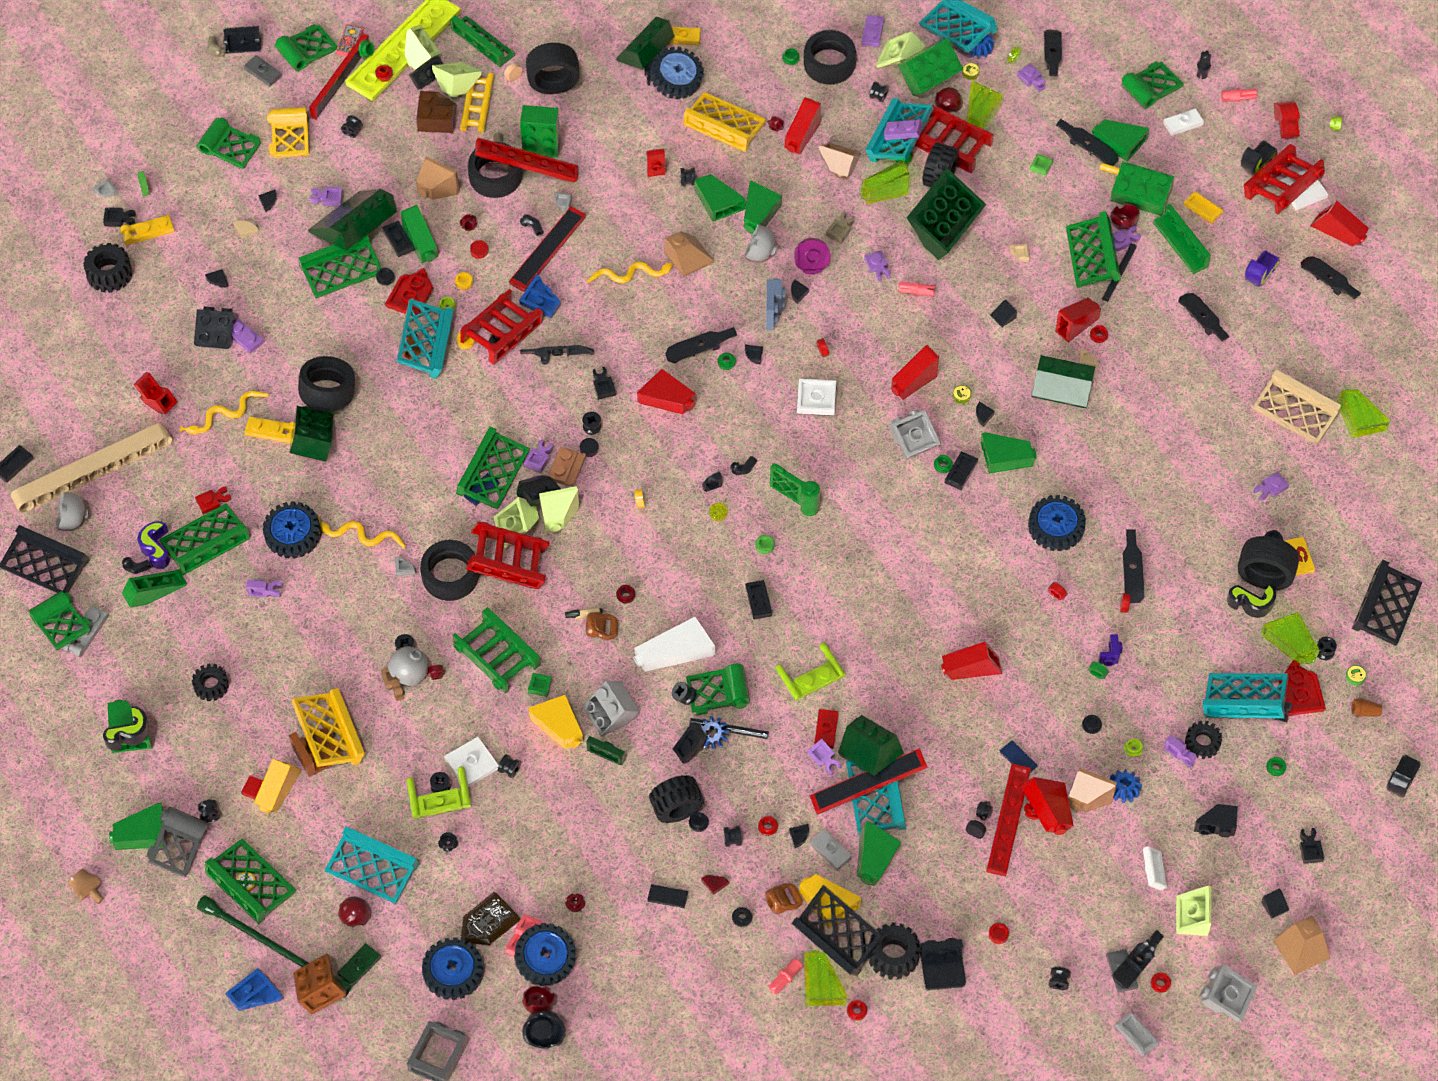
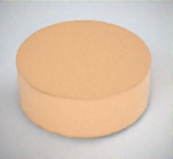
[505,64,522,82]

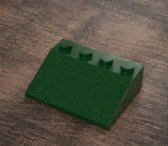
[906,168,987,260]
[308,189,397,250]

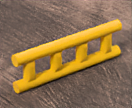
[460,73,494,133]

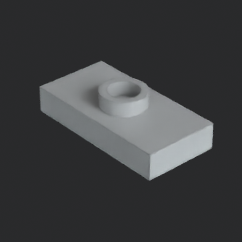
[809,829,852,871]
[1115,1012,1159,1057]

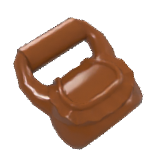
[586,612,618,640]
[765,883,803,914]

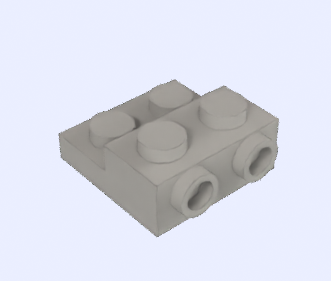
[889,410,941,459]
[1200,964,1257,1022]

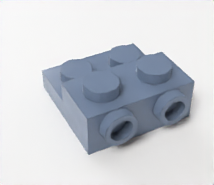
[766,279,785,330]

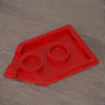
[385,268,434,315]
[1278,660,1326,716]

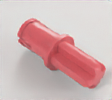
[1221,88,1257,102]
[898,282,935,297]
[768,958,803,994]

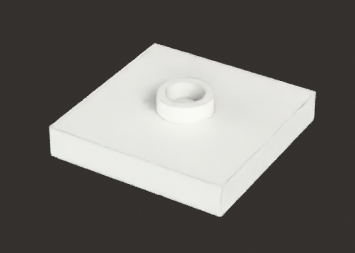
[1280,170,1328,210]
[797,379,836,415]
[444,737,498,787]

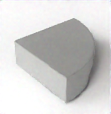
[92,179,118,197]
[554,192,572,212]
[395,557,416,576]

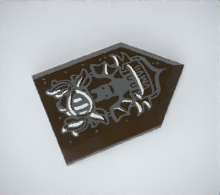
[461,892,520,946]

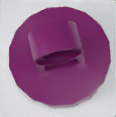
[794,238,831,275]

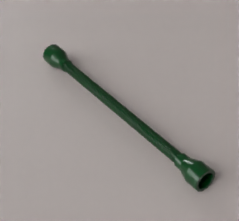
[196,895,353,998]

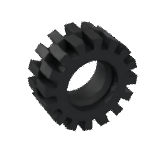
[192,663,229,702]
[1185,721,1222,759]

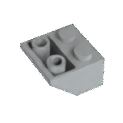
[582,681,640,737]

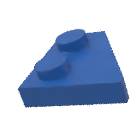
[519,274,561,318]
[225,968,283,1011]

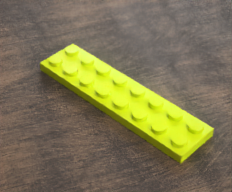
[345,0,461,101]

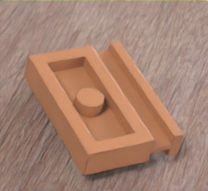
[548,447,586,487]

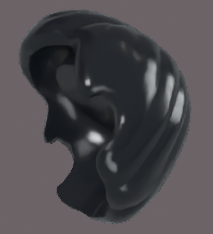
[522,1010,566,1049]

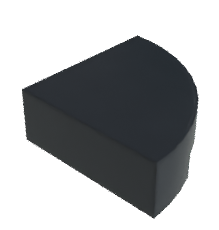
[258,190,277,212]
[205,269,228,288]
[791,280,809,304]
[745,344,763,365]
[976,401,995,427]
[702,471,722,492]
[789,824,809,849]

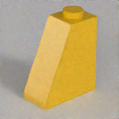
[528,695,583,749]
[254,759,302,814]
[799,874,862,929]

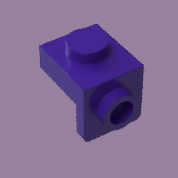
[1098,634,1123,666]

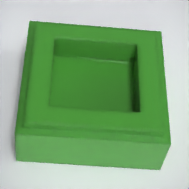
[1030,154,1053,176]
[137,171,150,196]

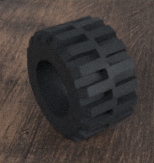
[922,142,959,187]
[83,243,132,293]
[649,775,704,823]
[868,923,920,980]

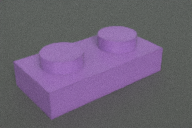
[861,15,884,48]
[884,119,923,140]
[232,319,264,354]

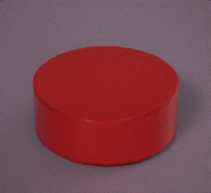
[470,240,489,259]
[816,338,830,357]
[1048,582,1068,600]
[1120,593,1130,613]
[988,923,1009,944]

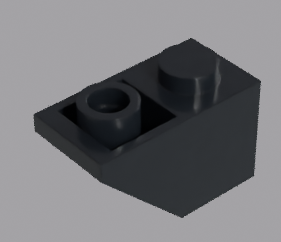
[1194,804,1238,837]

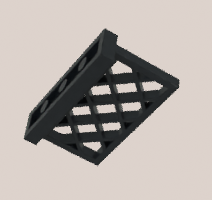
[0,525,90,593]
[1351,559,1422,646]
[791,885,884,976]

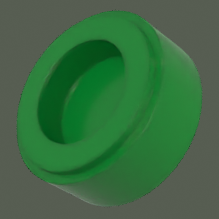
[1088,662,1109,679]

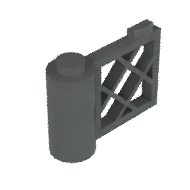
[146,806,207,877]

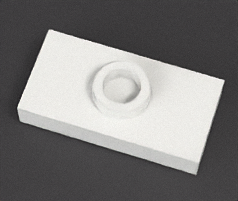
[1163,108,1204,136]
[1143,846,1167,890]

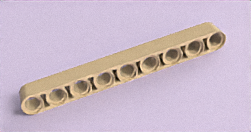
[11,423,172,513]

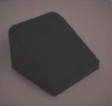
[990,300,1017,328]
[1261,888,1290,919]

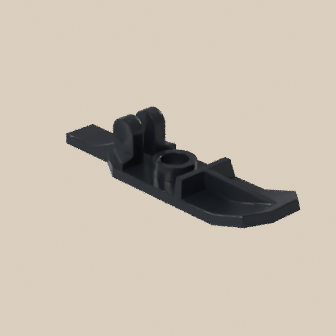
[1044,30,1062,76]
[1056,119,1119,166]
[1301,256,1361,299]
[1178,293,1229,341]
[665,327,737,363]
[520,345,595,365]
[1122,529,1144,603]
[1112,930,1164,988]

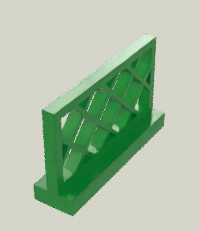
[1066,211,1121,288]
[298,235,382,299]
[456,426,530,509]
[159,503,250,575]
[205,839,296,925]

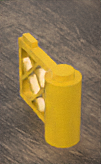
[267,106,309,158]

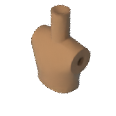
[68,868,104,904]

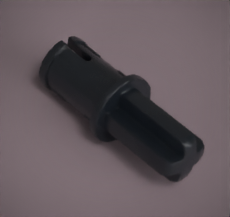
[1196,50,1211,79]

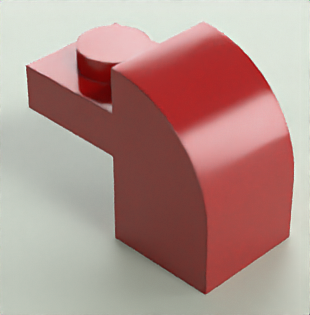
[1273,101,1300,139]
[134,372,178,414]

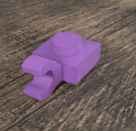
[1017,63,1046,92]
[246,579,282,597]

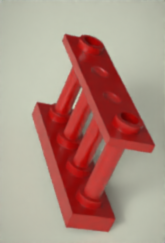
[910,105,994,174]
[1244,144,1325,214]
[460,289,543,365]
[466,521,550,589]

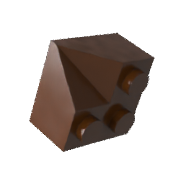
[416,91,457,133]

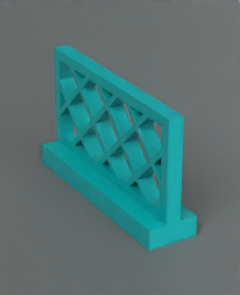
[919,0,998,53]
[865,98,934,162]
[396,299,454,378]
[1202,673,1288,718]
[846,761,907,835]
[324,826,419,904]

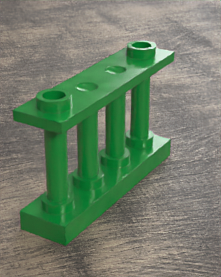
[453,607,541,694]

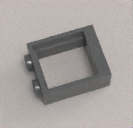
[406,1021,468,1081]

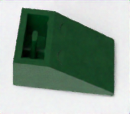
[289,406,334,462]

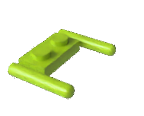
[775,642,846,701]
[406,766,472,819]

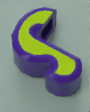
[1245,250,1280,287]
[137,521,170,569]

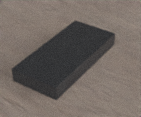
[647,884,688,909]

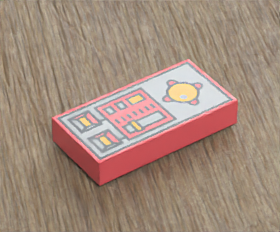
[336,24,364,56]

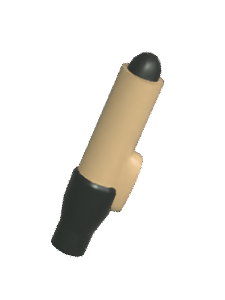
[565,607,603,620]

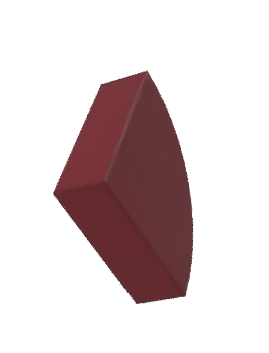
[701,875,729,895]

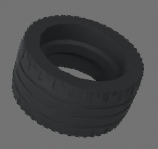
[803,30,856,85]
[526,42,580,94]
[468,142,522,198]
[298,356,355,412]
[1238,536,1299,590]
[420,539,479,601]

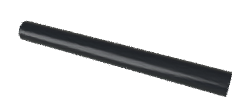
[1102,243,1137,302]
[689,718,769,739]

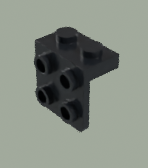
[194,306,238,349]
[920,938,966,990]

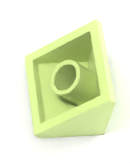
[1176,886,1211,936]

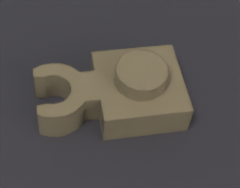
[826,212,855,243]

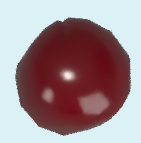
[934,87,963,113]
[1110,203,1140,229]
[338,896,372,928]
[522,986,555,1013]

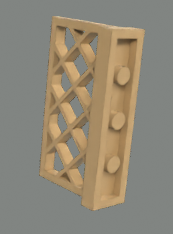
[1252,369,1342,445]

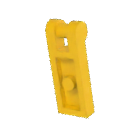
[120,215,174,245]
[244,416,294,443]

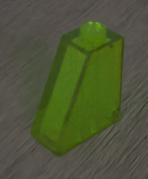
[967,80,1003,130]
[859,160,909,205]
[1337,389,1390,439]
[1261,612,1319,665]
[804,950,847,1006]

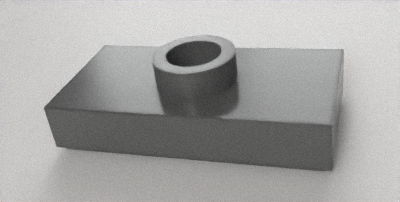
[244,55,282,87]

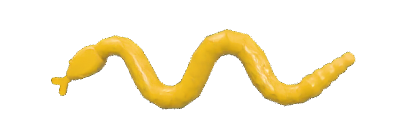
[586,262,673,283]
[179,391,269,435]
[318,517,406,548]

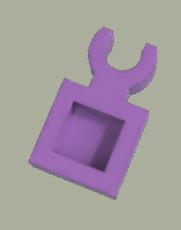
[310,187,343,206]
[1113,227,1141,252]
[864,250,890,282]
[524,439,553,473]
[1253,472,1289,501]
[1164,735,1197,768]
[807,739,842,775]

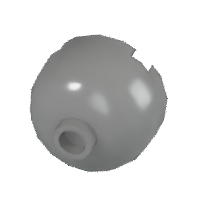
[745,224,777,262]
[56,492,88,530]
[388,646,428,686]

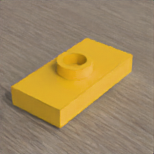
[668,27,701,46]

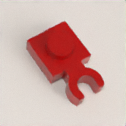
[195,487,231,514]

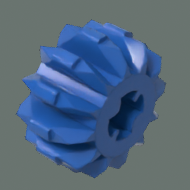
[964,29,994,59]
[699,716,730,750]
[1109,769,1142,804]

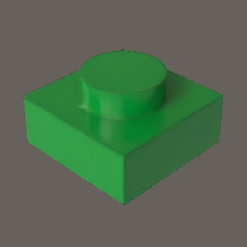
[528,673,552,697]

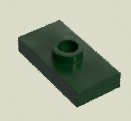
[586,736,625,766]
[337,943,381,987]

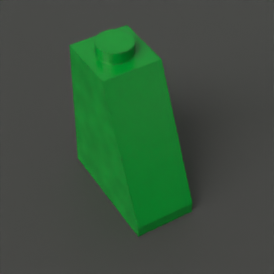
[1092,119,1149,162]
[694,174,745,222]
[744,180,782,234]
[400,205,438,263]
[980,432,1037,474]
[107,700,152,753]
[109,803,164,850]
[857,820,901,886]

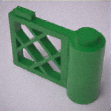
[275,24,338,71]
[1121,61,1184,109]
[196,117,261,169]
[770,463,820,516]
[28,591,92,651]
[686,663,750,715]

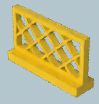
[683,92,766,152]
[292,688,364,767]

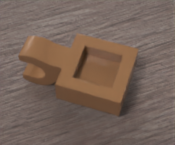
[381,668,404,701]

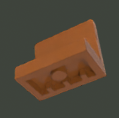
[289,728,343,777]
[293,953,346,1015]

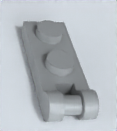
[62,606,109,658]

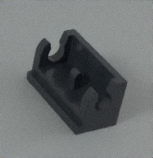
[224,26,261,54]

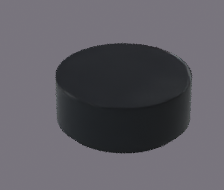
[580,438,599,457]
[965,820,987,839]

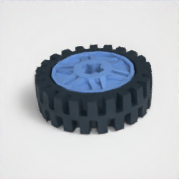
[650,47,704,99]

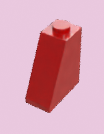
[784,97,821,154]
[1310,200,1369,247]
[1055,298,1101,343]
[891,345,939,400]
[637,369,696,414]
[941,641,1002,680]
[1022,777,1074,835]

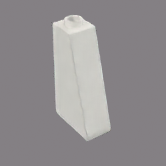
[633,617,715,672]

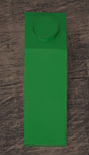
[122,570,187,608]

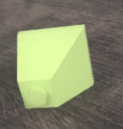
[405,25,442,70]
[875,31,925,68]
[432,62,482,97]
[539,486,579,532]
[494,497,539,549]

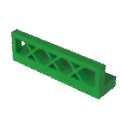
[450,15,515,67]
[1153,204,1211,274]

